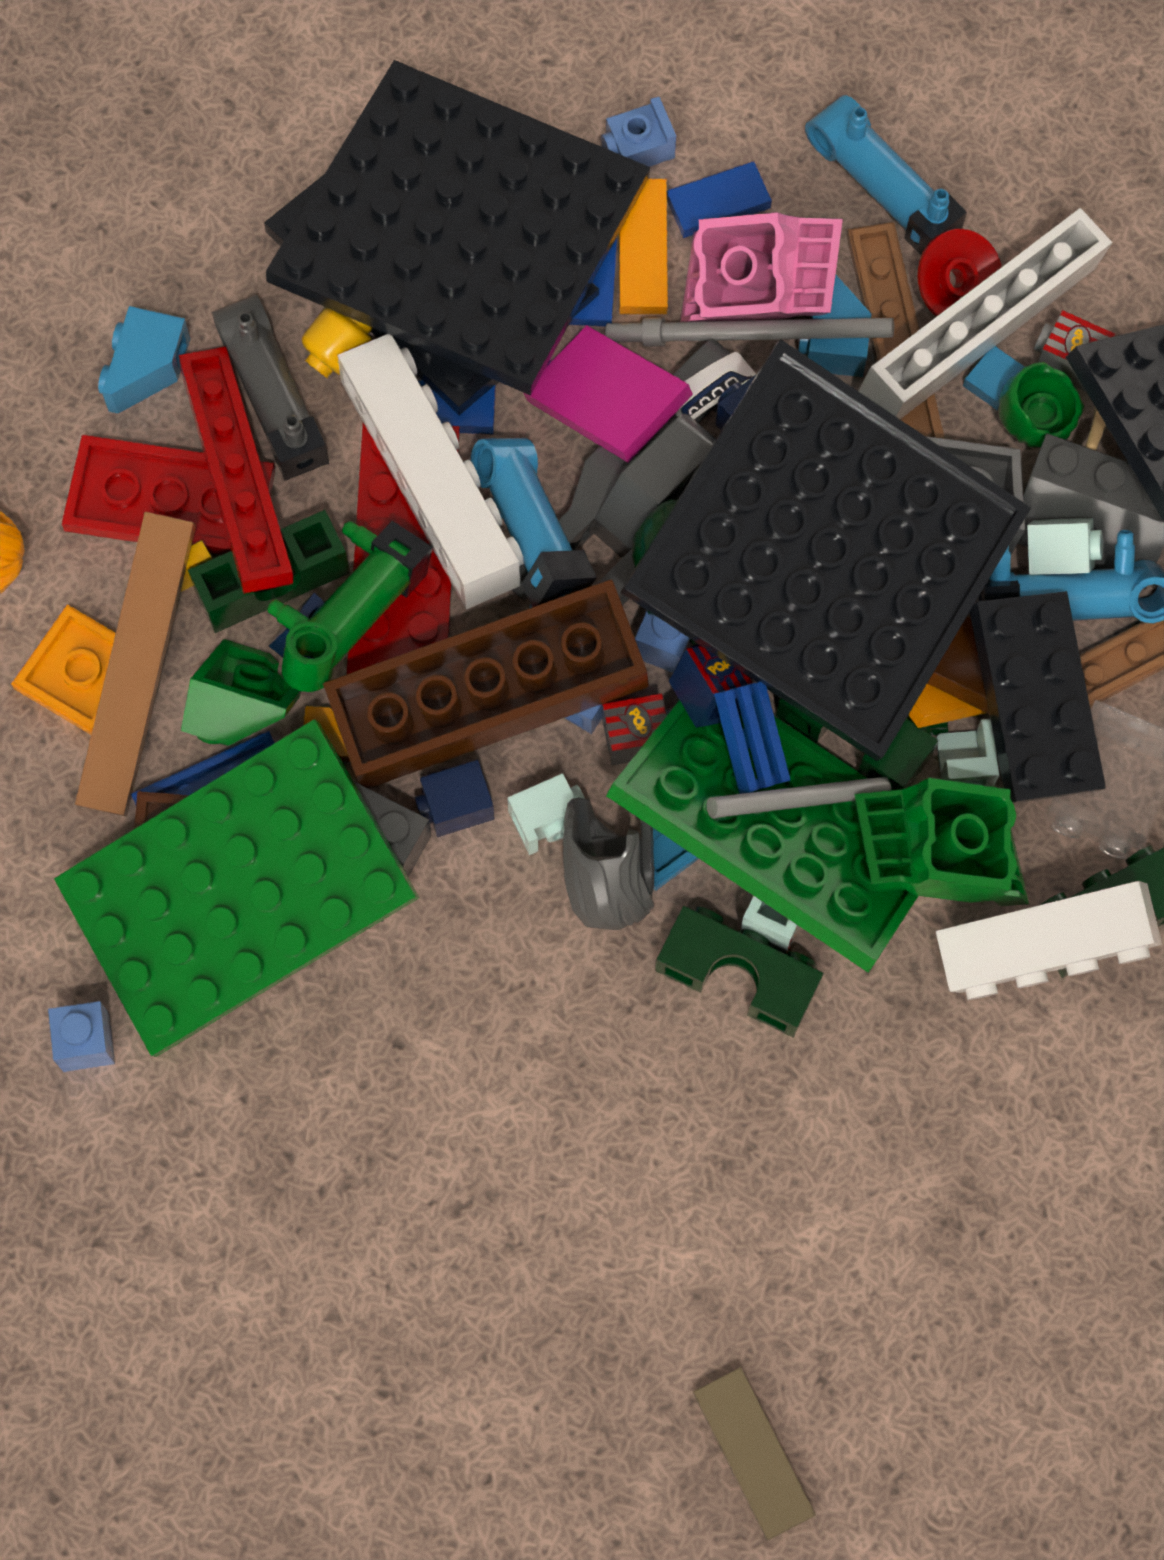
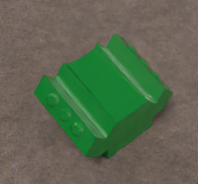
[854,778,1029,907]

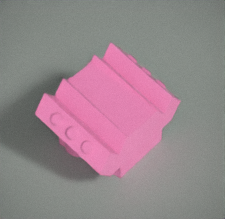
[680,213,843,322]

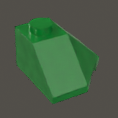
[181,639,301,746]

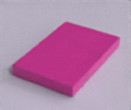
[523,325,693,463]

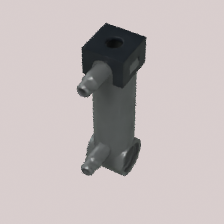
[211,294,329,481]

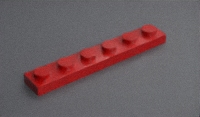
[179,346,293,594]

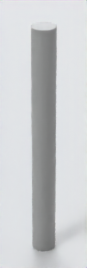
[707,777,891,818]

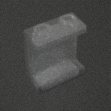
[1042,700,1164,859]

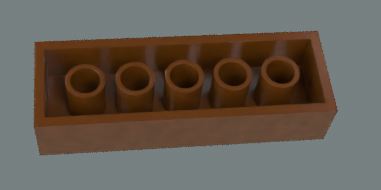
[323,579,649,789]

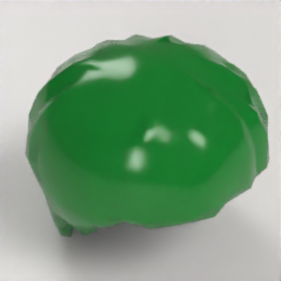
[998,362,1084,448]

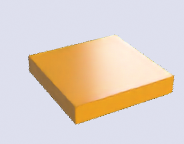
[11,604,116,735]

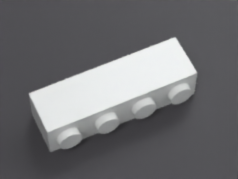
[936,881,1162,1000]

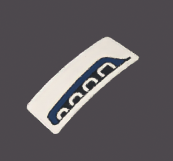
[675,352,757,419]

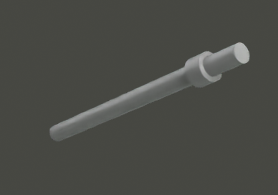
[605,317,894,347]

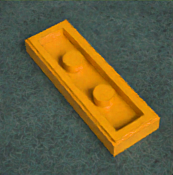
[619,179,668,314]

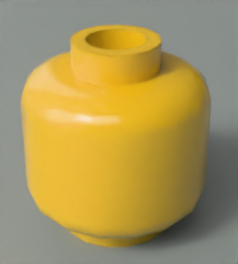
[301,308,372,379]

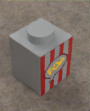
[1034,310,1115,392]

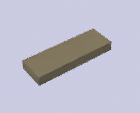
[693,1367,816,1541]

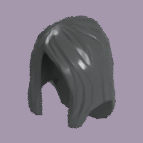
[563,797,655,930]

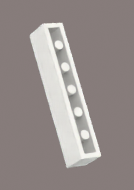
[858,208,1113,419]
[337,334,524,610]

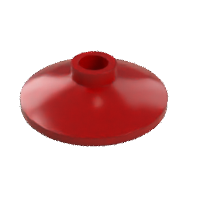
[917,229,1002,317]

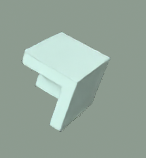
[936,719,999,787]

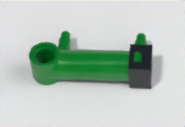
[267,521,433,692]

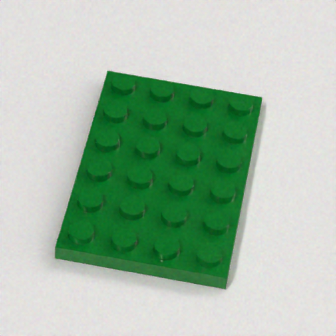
[606,700,918,973]
[54,719,420,1057]

